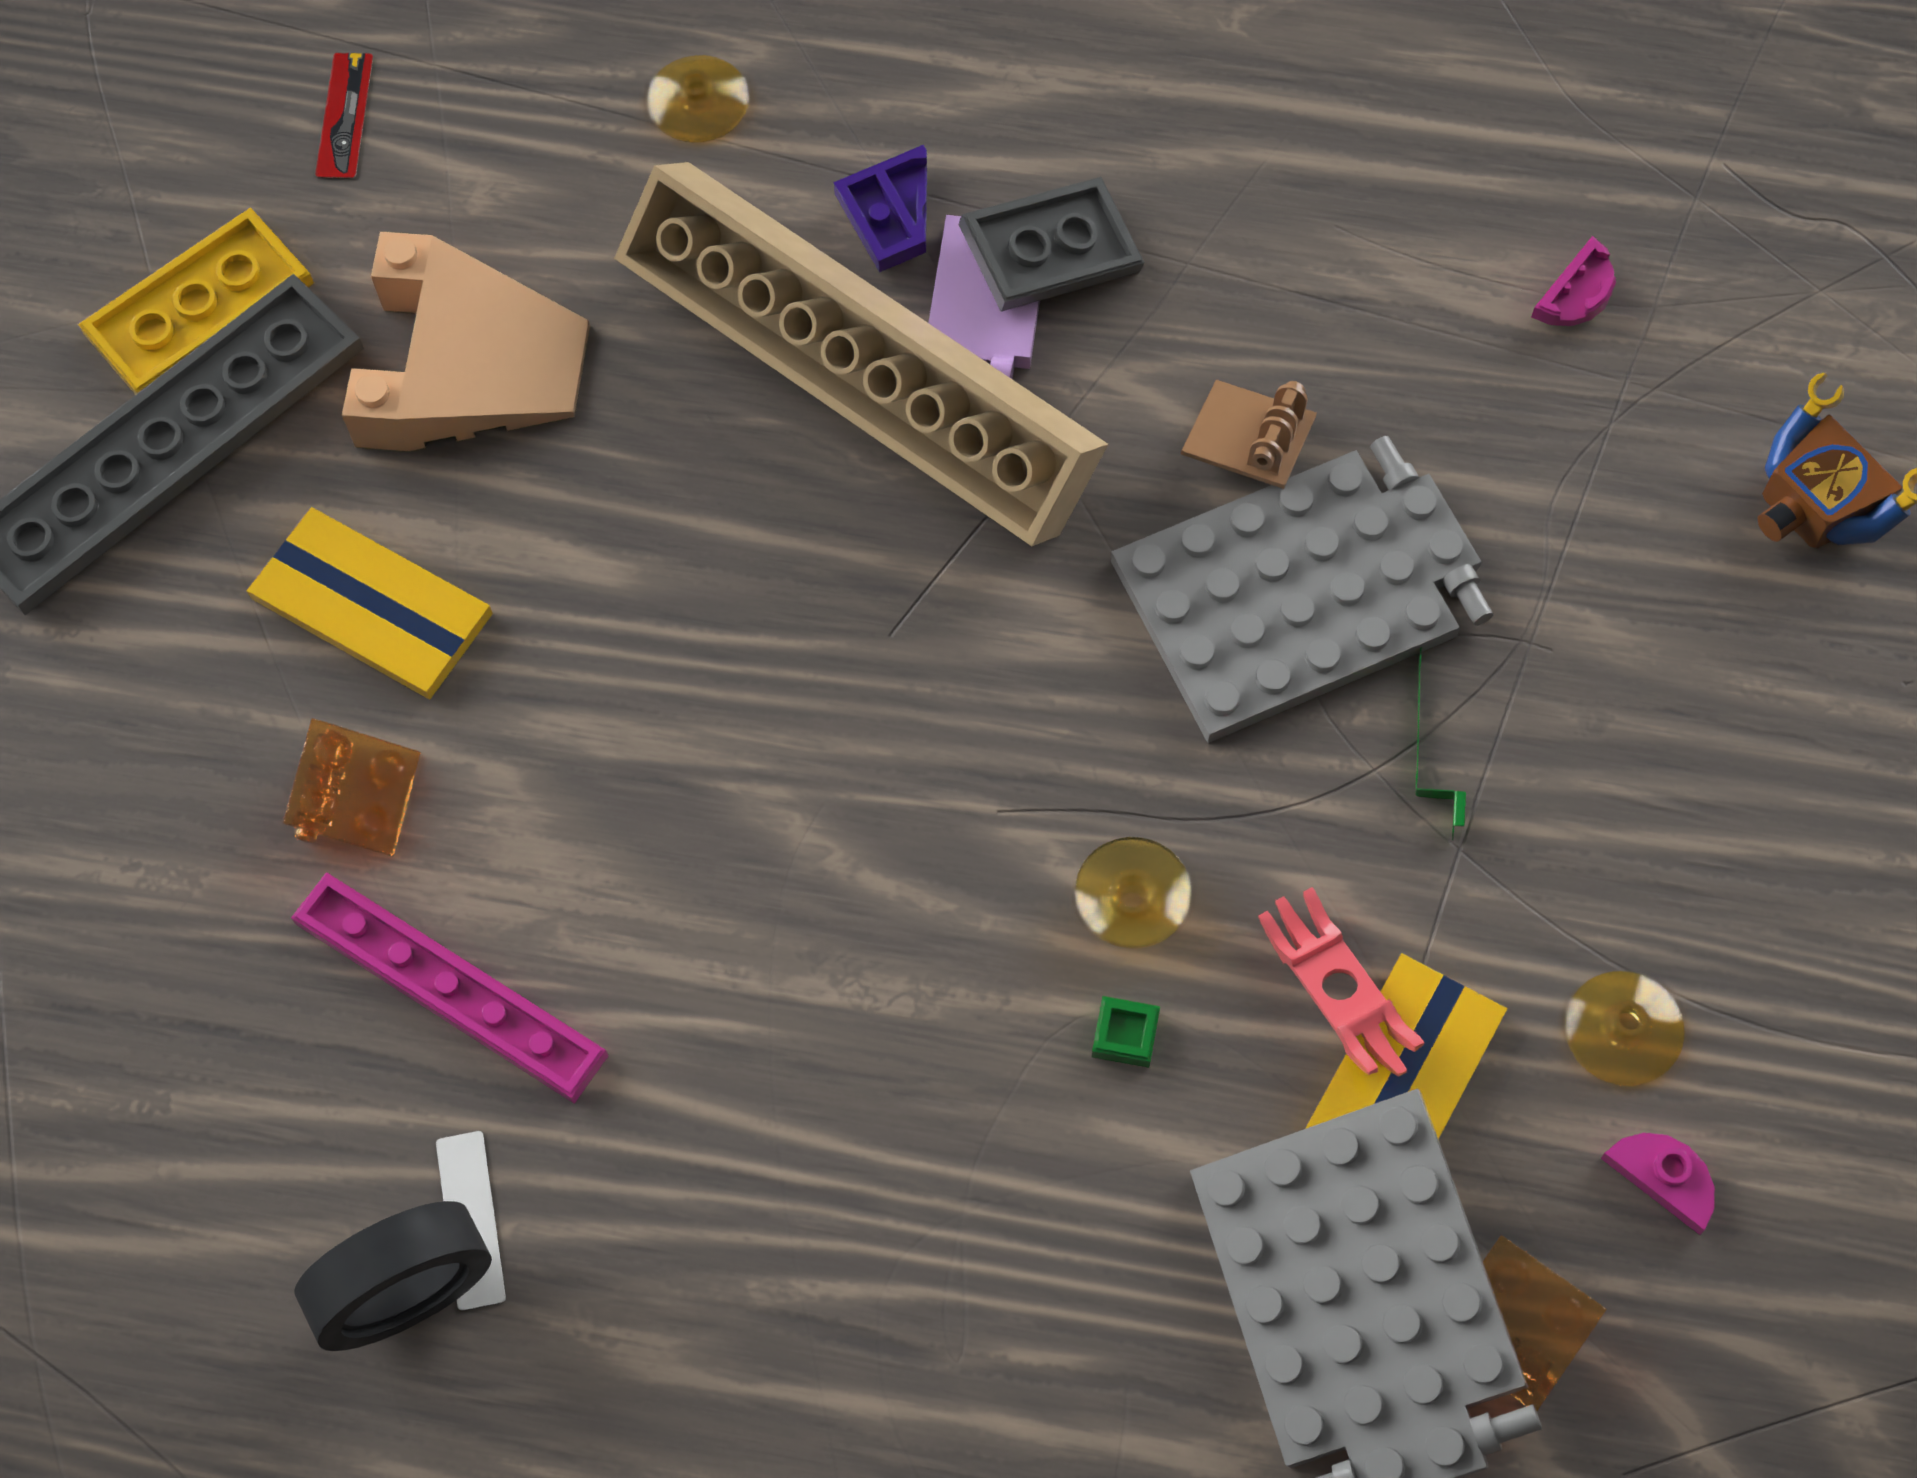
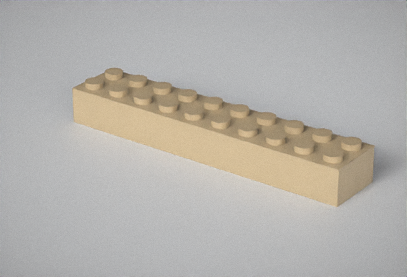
[614,162,1108,546]

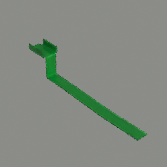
[1415,647,1466,840]

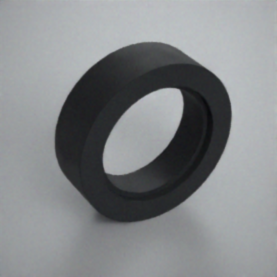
[294,1201,492,1351]

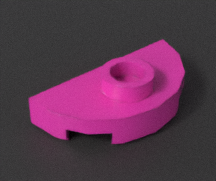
[1531,236,1616,326]
[1601,1132,1715,1235]

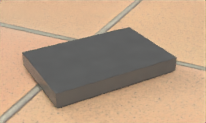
[958,177,1145,312]

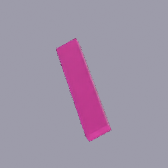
[291,872,609,1104]

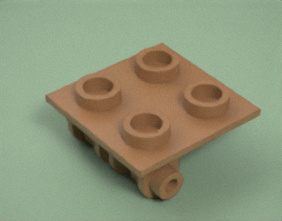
[1181,380,1317,489]

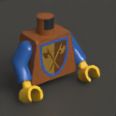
[1757,373,1917,548]

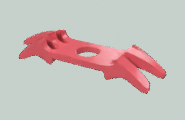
[1258,887,1424,1077]

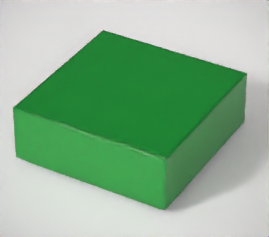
[1092,996,1160,1068]

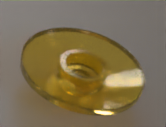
[647,55,749,142]
[1075,837,1191,948]
[1565,971,1685,1086]

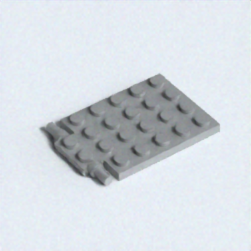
[1111,436,1494,743]
[1190,1088,1542,1478]

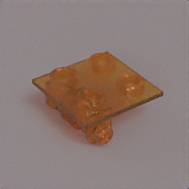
[282,718,421,857]
[1483,1235,1607,1411]

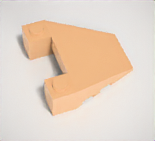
[342,232,590,451]

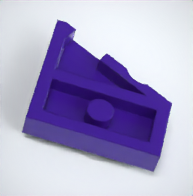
[833,145,927,273]

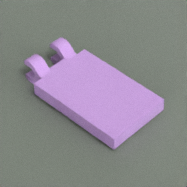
[928,215,1040,380]

